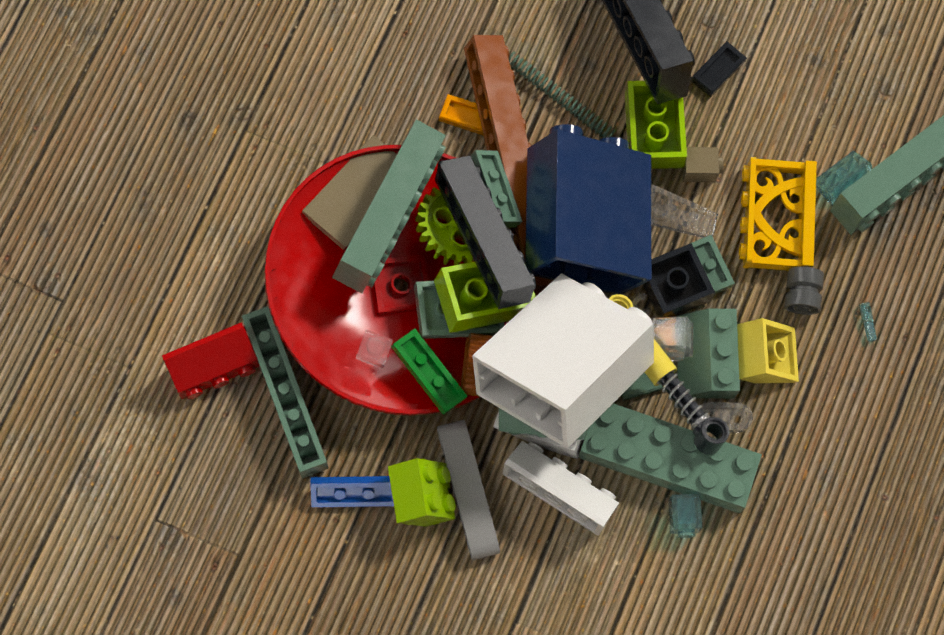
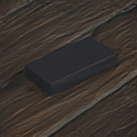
[692,41,747,98]

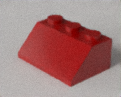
[162,322,260,400]

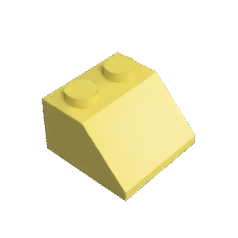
[737,318,799,383]

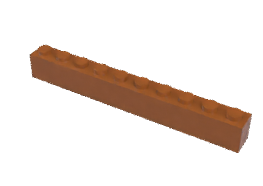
[464,35,553,296]

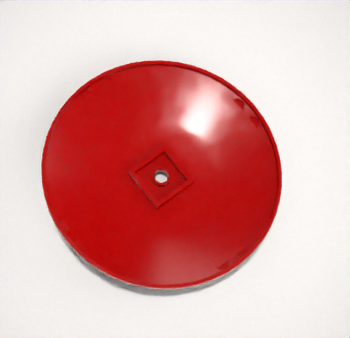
[264,145,509,416]

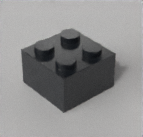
[642,243,715,322]

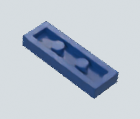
[310,476,394,507]

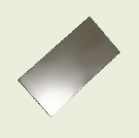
[302,135,397,250]

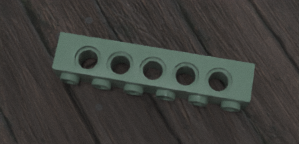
[242,306,329,479]

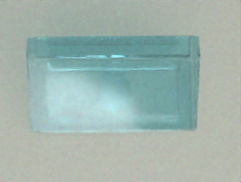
[816,151,873,206]

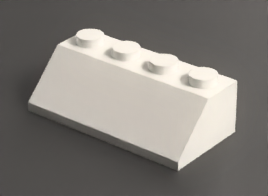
[503,441,619,536]

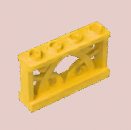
[739,157,817,271]

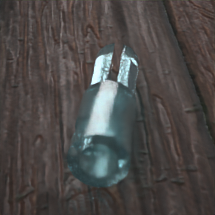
[859,302,877,342]

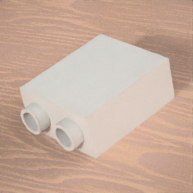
[472,273,654,449]

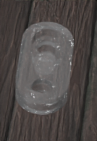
[701,402,753,433]

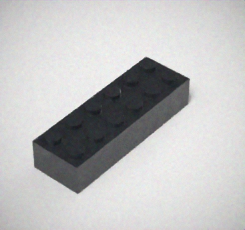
[602,0,695,105]

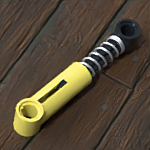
[609,294,730,455]

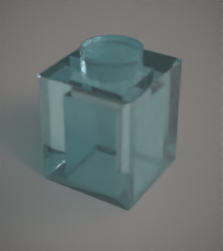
[668,494,703,538]

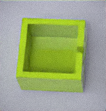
[388,458,456,527]

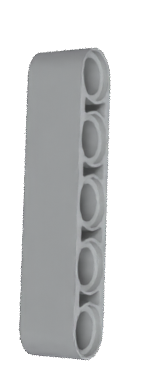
[437,420,500,561]

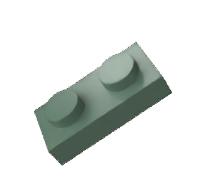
[692,235,735,294]

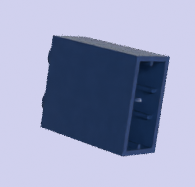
[525,124,652,295]

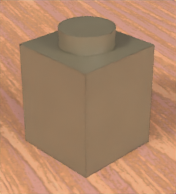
[682,147,723,183]

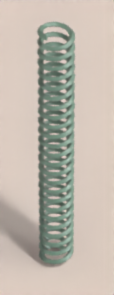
[509,51,616,138]

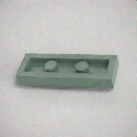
[470,150,522,228]

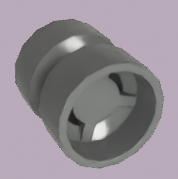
[784,267,824,315]

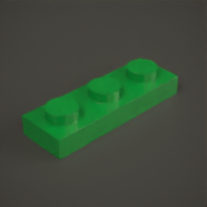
[391,329,467,415]

